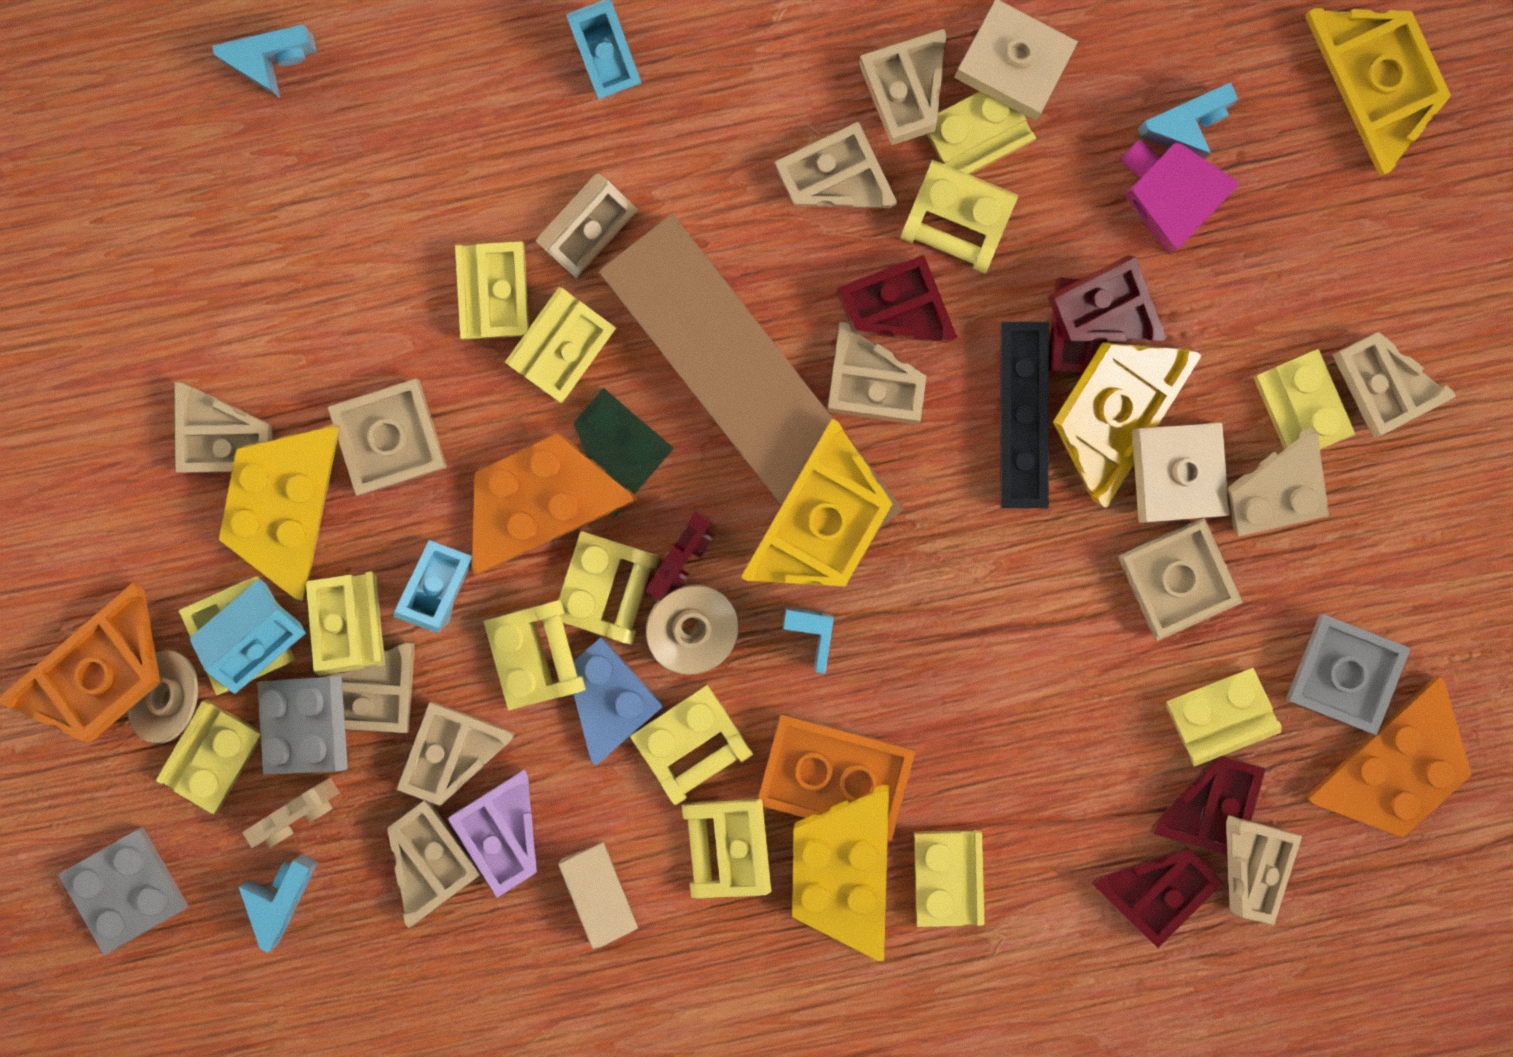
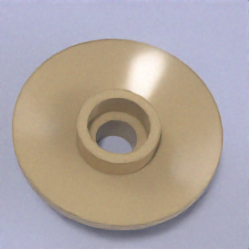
[646,584,738,674]
[128,650,198,743]

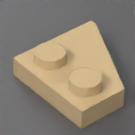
[1332,332,1456,438]
[327,642,415,733]
[1226,815,1302,925]

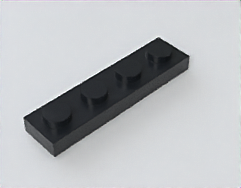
[1000,322,1049,508]

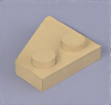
[859,29,946,145]
[774,122,897,208]
[827,322,926,425]
[174,383,272,473]
[1227,427,1329,537]
[396,701,515,806]
[242,778,340,848]
[387,800,481,928]

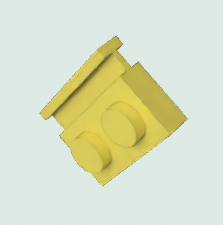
[927,92,1036,175]
[455,241,529,340]
[505,287,616,403]
[1253,349,1355,450]
[306,571,385,676]
[1167,668,1282,766]
[156,699,261,815]
[913,830,984,927]

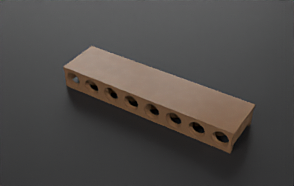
[598,213,904,530]

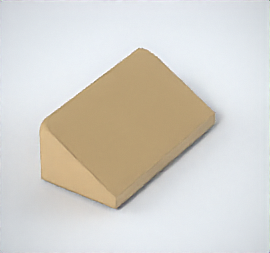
[536,174,638,278]
[558,842,638,950]

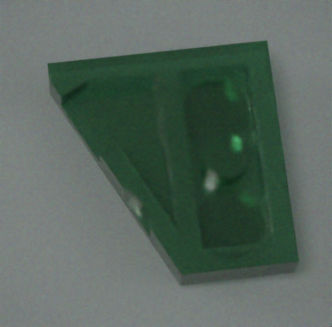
[573,388,674,516]

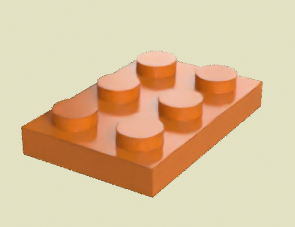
[757,713,916,841]

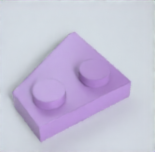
[447,770,537,898]

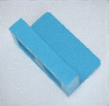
[190,579,306,694]
[783,607,834,674]

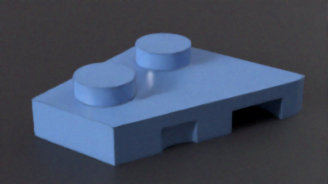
[573,636,663,766]

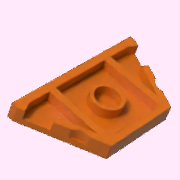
[472,434,637,575]
[0,583,161,743]
[1305,676,1472,838]

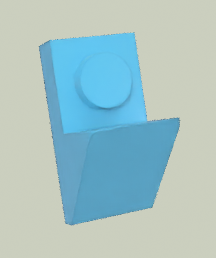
[566,0,642,99]
[212,24,317,98]
[1137,82,1238,159]
[393,540,472,633]
[239,854,318,953]

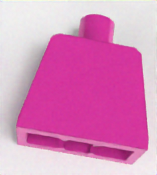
[1120,139,1239,254]

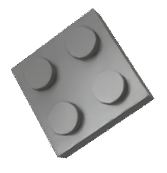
[1286,614,1411,735]
[257,676,348,774]
[58,827,189,955]

